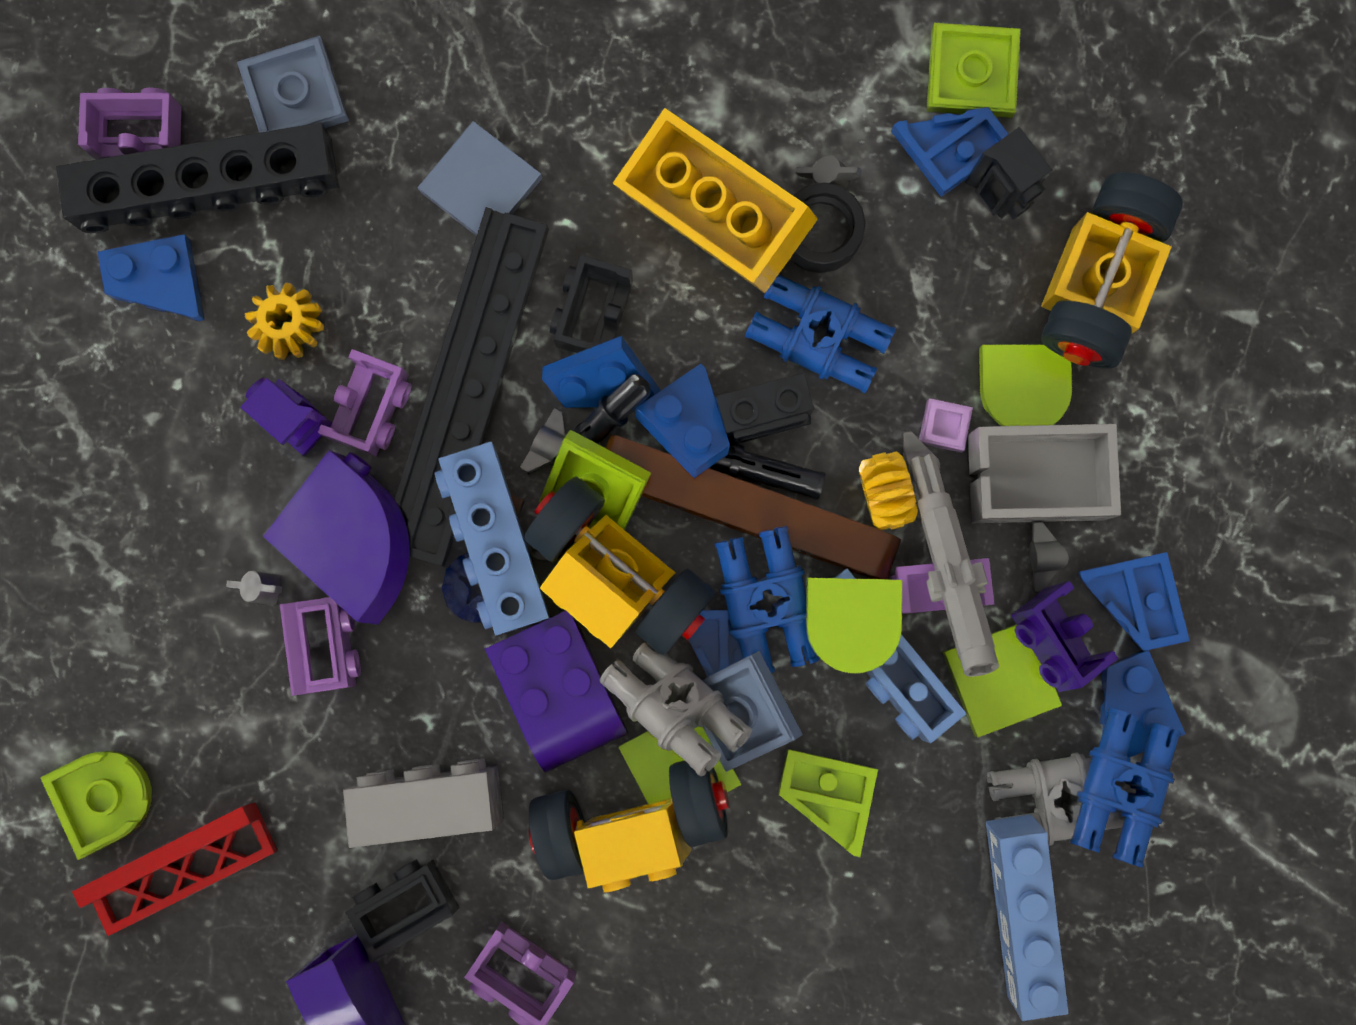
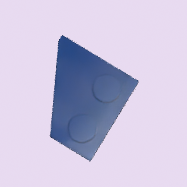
[891,107,1008,197]

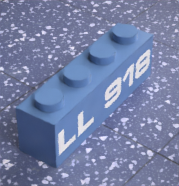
[986,814,1069,1021]

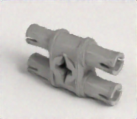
[600,642,752,777]
[987,752,1127,846]

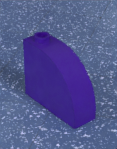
[263,450,410,625]
[286,934,405,1025]

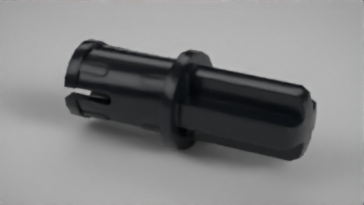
[575,374,651,445]

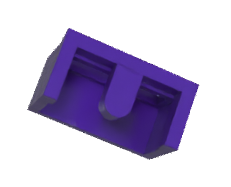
[240,378,332,457]
[1011,581,1118,692]

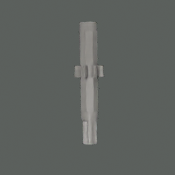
[911,454,999,677]

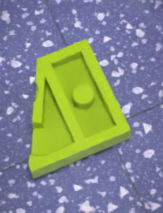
[778,749,878,857]

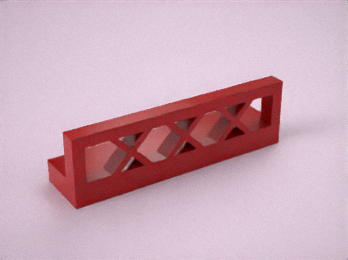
[72,802,278,936]

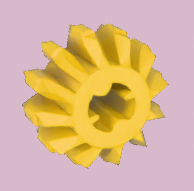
[245,283,324,360]
[859,451,918,530]

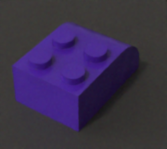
[485,611,629,773]

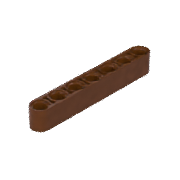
[606,435,901,580]

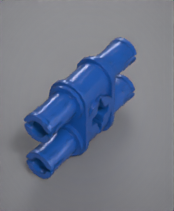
[745,273,896,394]
[714,526,820,673]
[1069,708,1181,868]

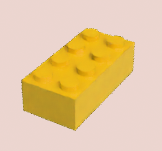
[613,108,818,293]

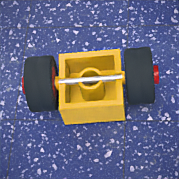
[1041,172,1183,369]
[524,476,715,655]
[529,761,730,892]

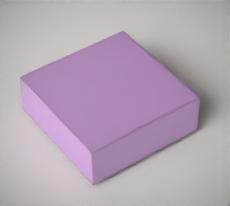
[919,398,973,453]

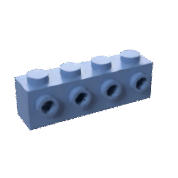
[434,441,551,636]
[834,569,967,743]

